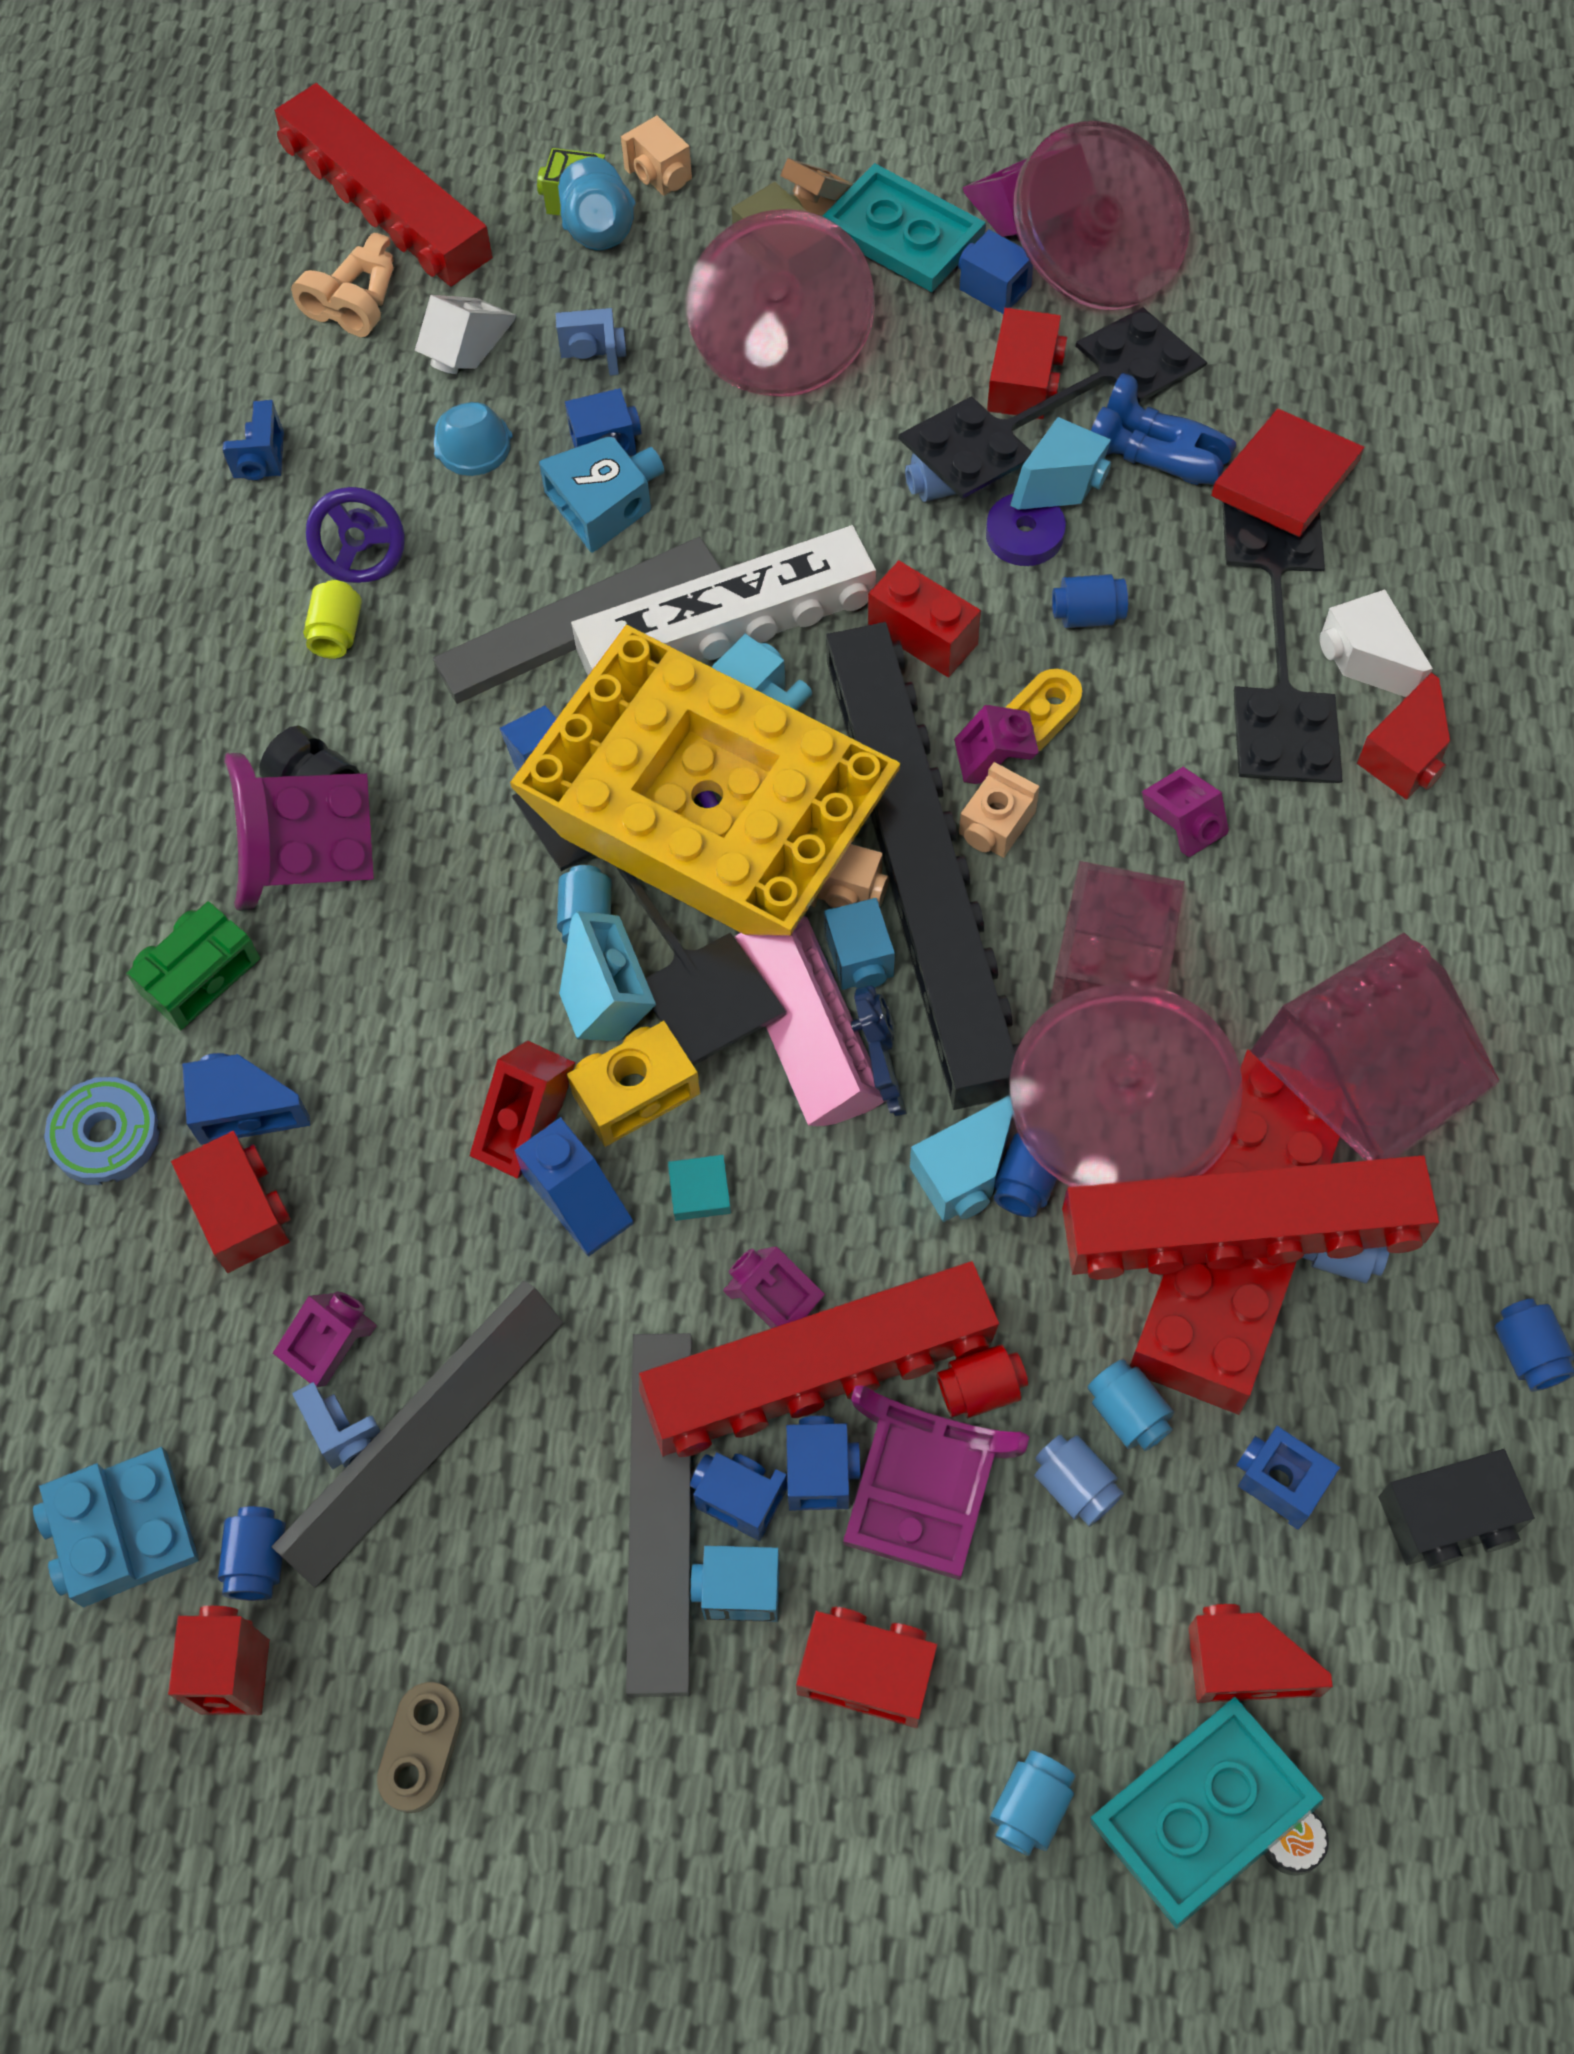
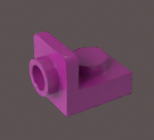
[954,705,1039,784]
[1142,766,1229,857]
[723,1246,825,1328]
[273,1291,377,1387]

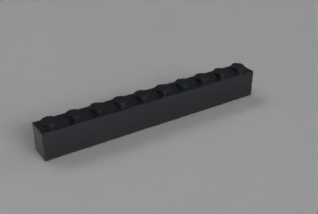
[826,622,1027,1110]

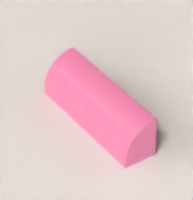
[734,916,885,1126]

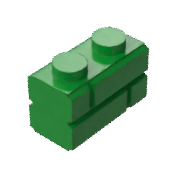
[126,901,261,1031]

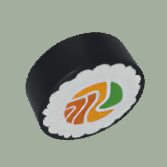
[1264,1812,1329,1876]

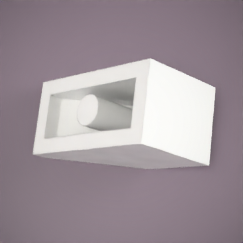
[415,295,516,374]
[1320,589,1433,697]

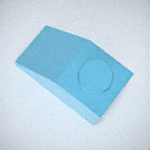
[1010,417,1111,510]
[559,911,656,1041]
[910,1096,1015,1222]

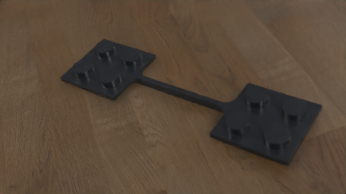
[898,307,1207,499]
[1222,502,1343,783]
[512,793,786,1066]

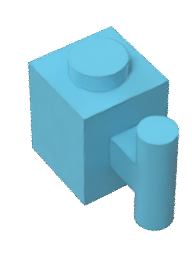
[712,634,812,710]

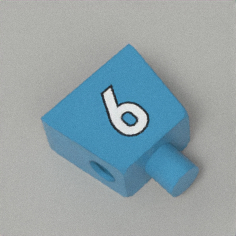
[539,437,664,553]

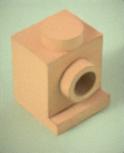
[621,115,692,196]
[959,762,1040,858]
[810,844,889,908]

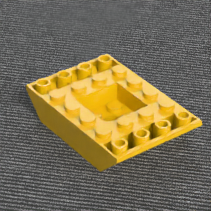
[510,624,901,936]

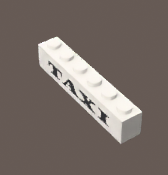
[571,525,876,675]

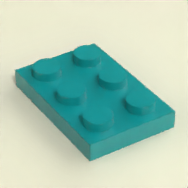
[820,163,986,292]
[1090,1697,1324,1929]

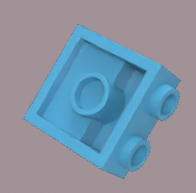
[33,1447,199,1608]

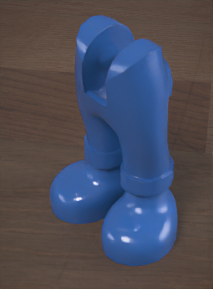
[1091,373,1236,485]

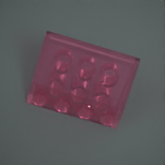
[1251,933,1500,1161]

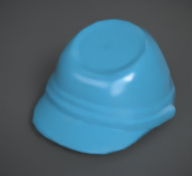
[558,157,636,251]
[434,402,513,476]

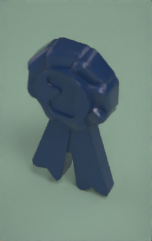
[851,985,907,1116]

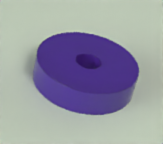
[986,493,1066,566]

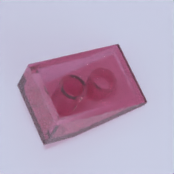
[1050,861,1185,1025]

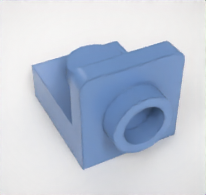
[555,308,626,376]
[292,1382,381,1470]

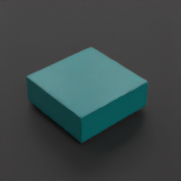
[668,1155,731,1221]

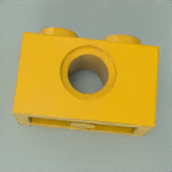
[567,1021,701,1147]

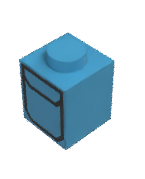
[824,898,895,990]
[691,1546,780,1622]

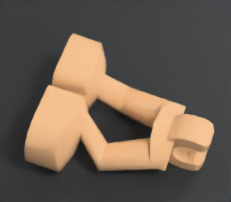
[291,233,394,337]

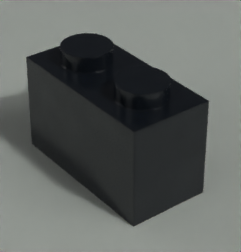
[1378,1448,1535,1570]

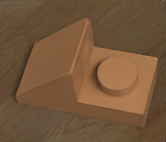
[780,158,853,221]

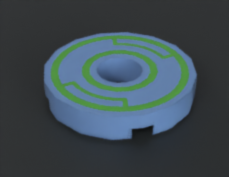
[44,1077,159,1185]

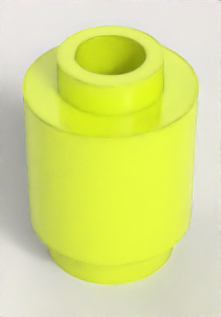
[303,580,362,659]

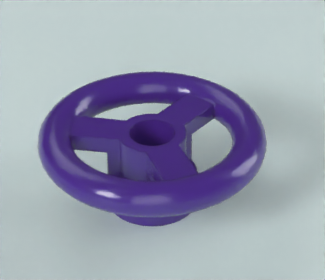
[306,487,405,583]

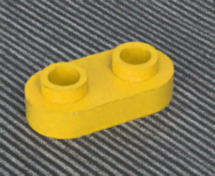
[1005,669,1082,751]

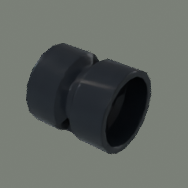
[259,725,360,777]

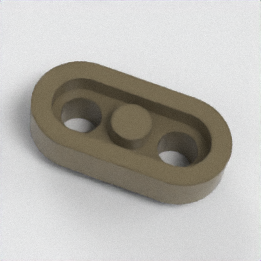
[377,1682,462,1813]

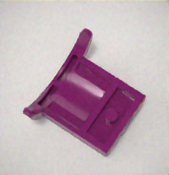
[224,753,374,911]
[843,1385,1030,1580]

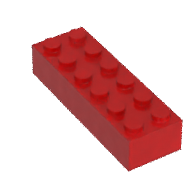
[1130,1049,1357,1415]

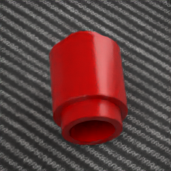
[936,1344,1028,1419]

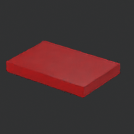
[1211,408,1365,537]

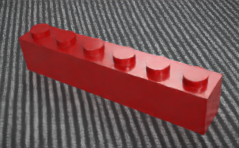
[274,83,493,287]
[1062,1155,1440,1280]
[639,1261,999,1457]

